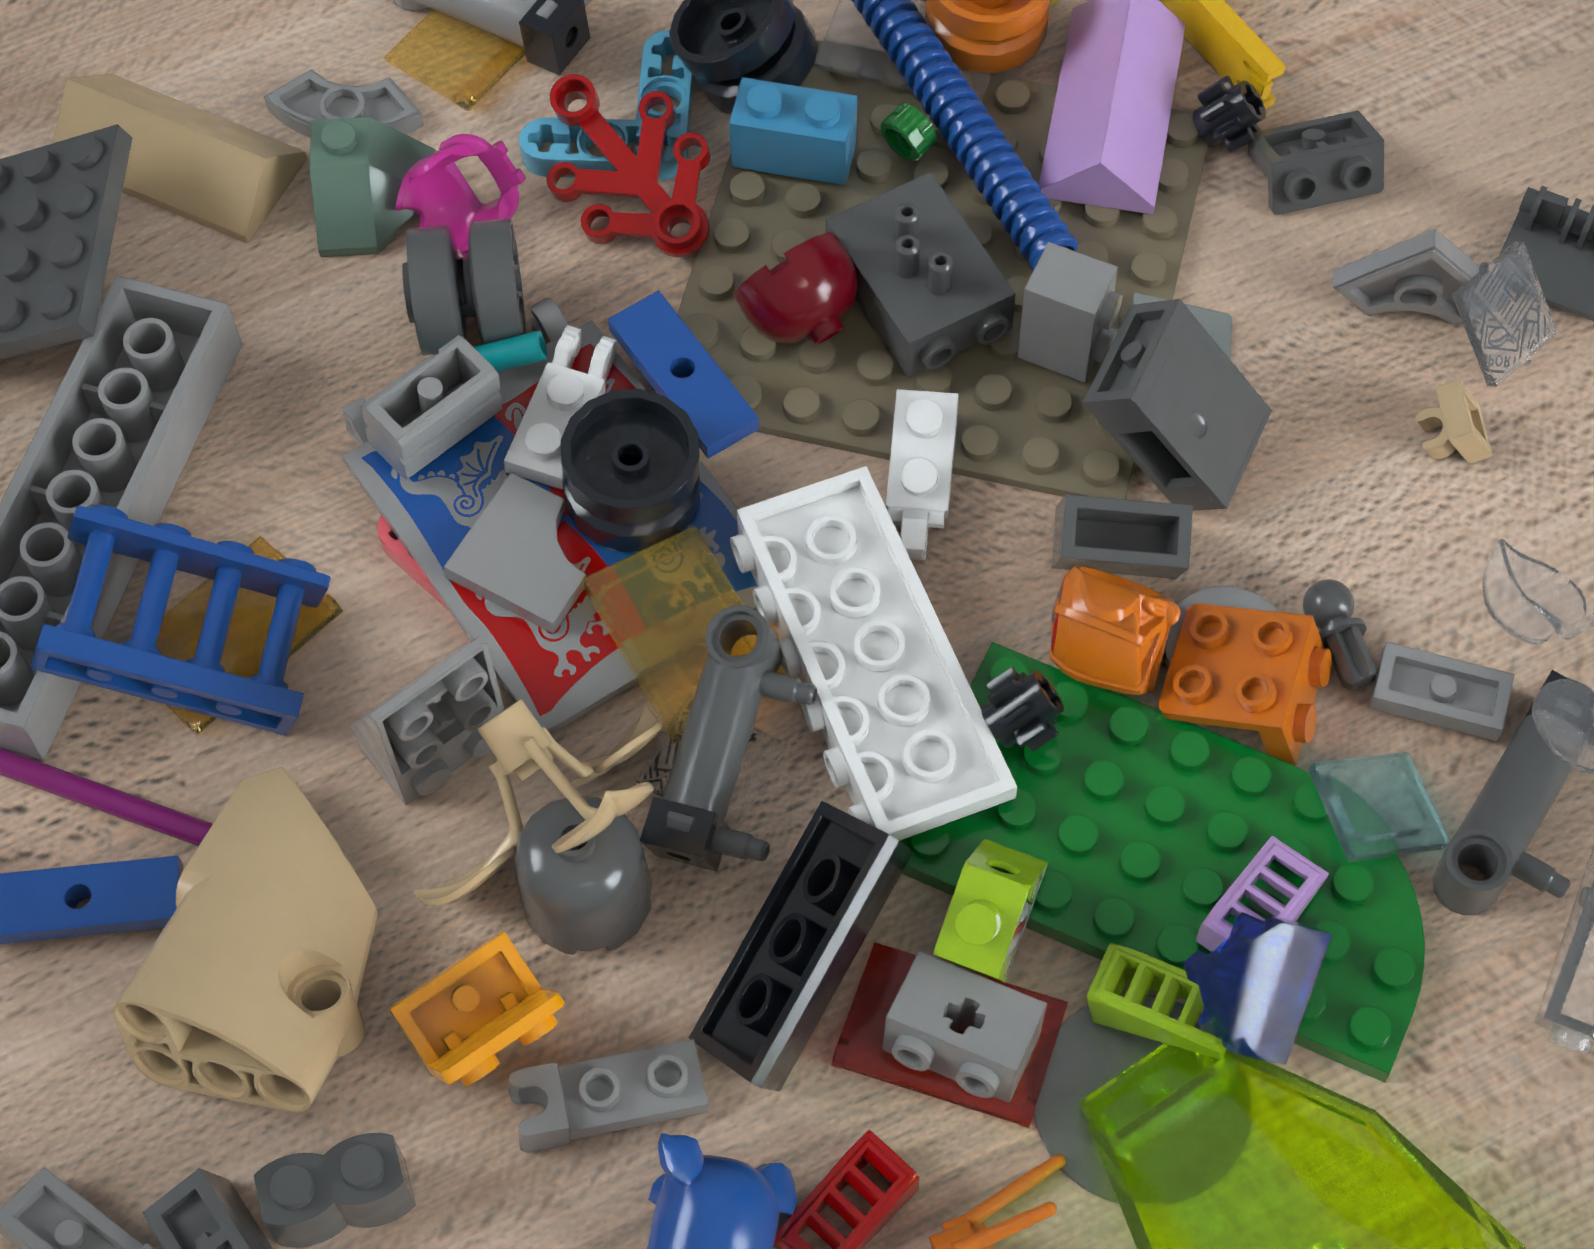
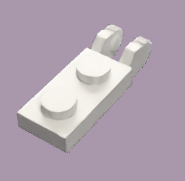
[504,325,618,490]

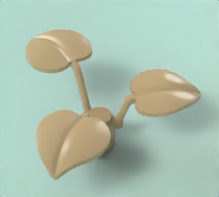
[413,699,662,906]

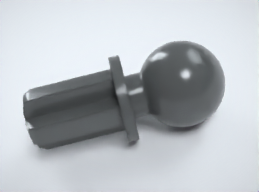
[1303,579,1376,690]

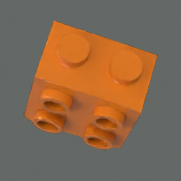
[1158,603,1332,766]

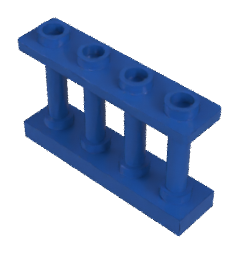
[30,505,331,736]

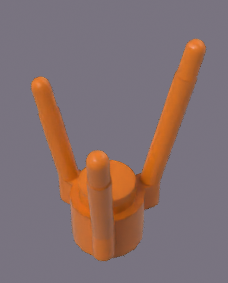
[928,1154,1066,1249]

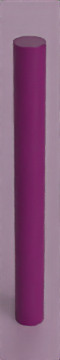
[0,748,213,846]

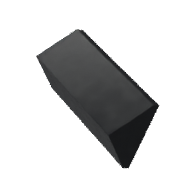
[688,801,913,1091]

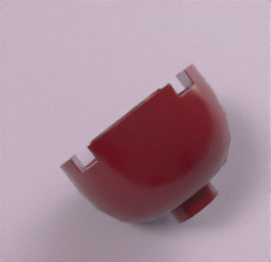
[733,232,857,347]

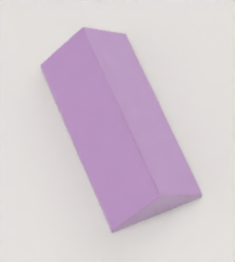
[1039,0,1186,215]

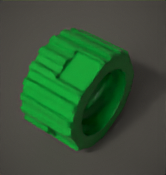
[880,103,937,161]

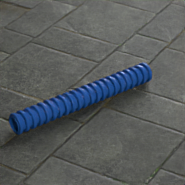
[851,0,1078,271]

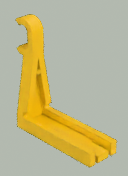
[1159,0,1286,109]

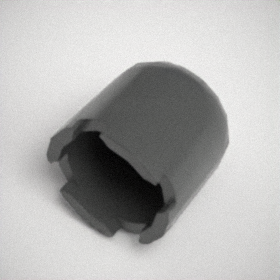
[514,796,652,955]

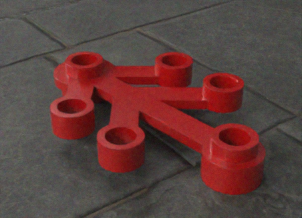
[546,74,711,257]

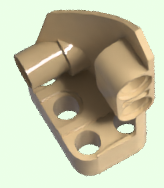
[112,767,378,1113]

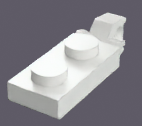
[886,389,959,561]

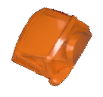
[1049,565,1180,695]

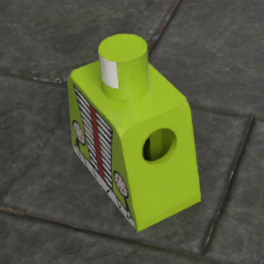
[933,839,1048,983]

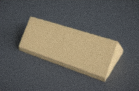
[53,74,308,243]

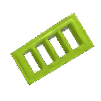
[1087,943,1246,1060]

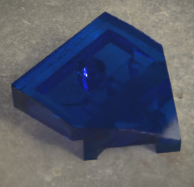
[1184,912,1332,1065]

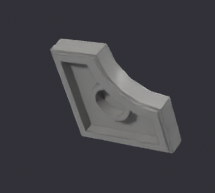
[1333,229,1505,325]
[444,472,586,634]

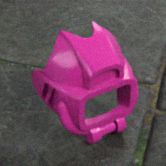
[395,134,526,257]

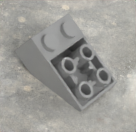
[350,636,505,805]

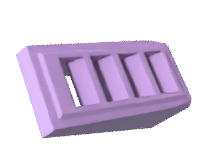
[1196,836,1329,980]

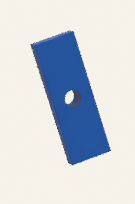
[608,290,760,459]
[0,855,183,945]

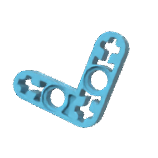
[519,30,695,180]

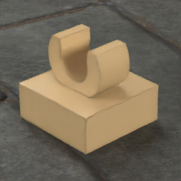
[1415,379,1493,464]

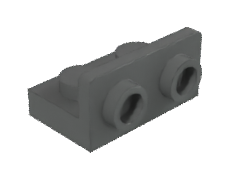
[1248,110,1384,215]

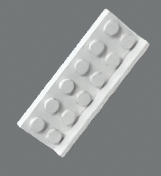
[730,466,1017,840]

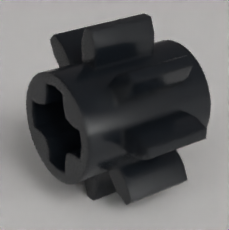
[1193,76,1266,153]
[981,667,1064,752]

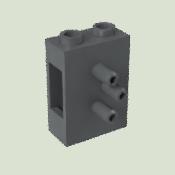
[826,172,1016,377]
[1083,299,1272,511]

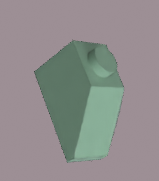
[309,117,436,257]

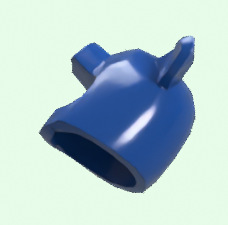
[647,1133,798,1249]

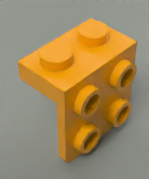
[387,931,566,1087]

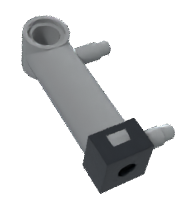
[394,0,591,75]

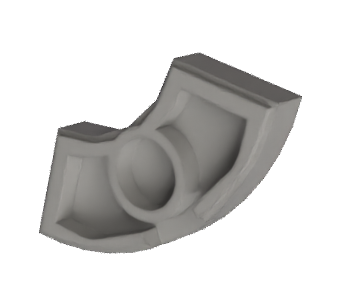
[264,69,424,137]

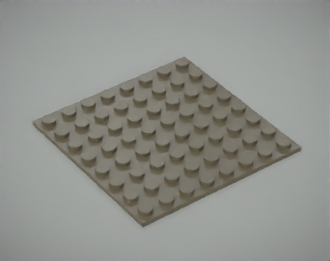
[651,40,1209,499]

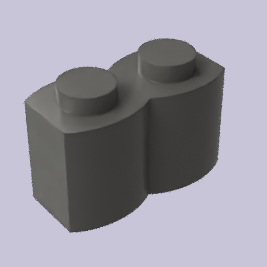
[254,1133,416,1248]

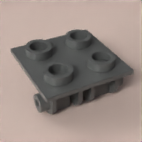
[1491,185,1594,321]

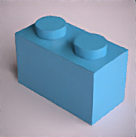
[729,77,857,186]

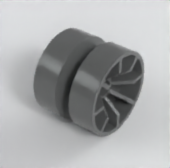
[402,218,526,356]

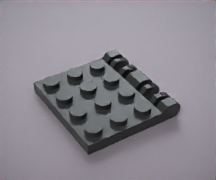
[0,124,132,360]

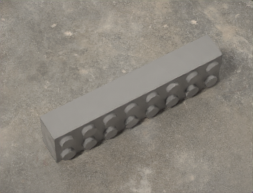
[0,275,243,760]

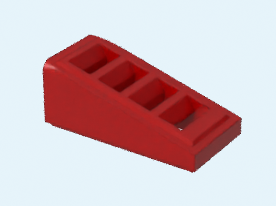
[774,1130,919,1249]

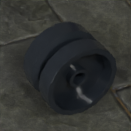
[669,0,819,114]
[560,389,700,552]

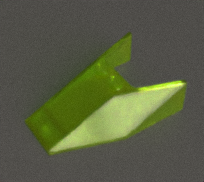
[1079,1043,1526,1249]

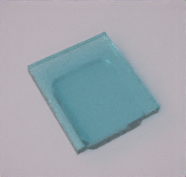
[1307,752,1450,862]

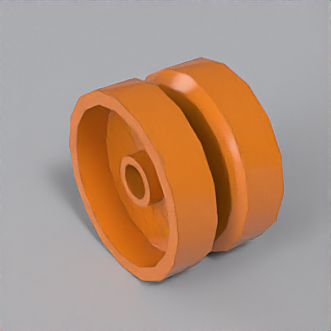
[925,0,1051,73]

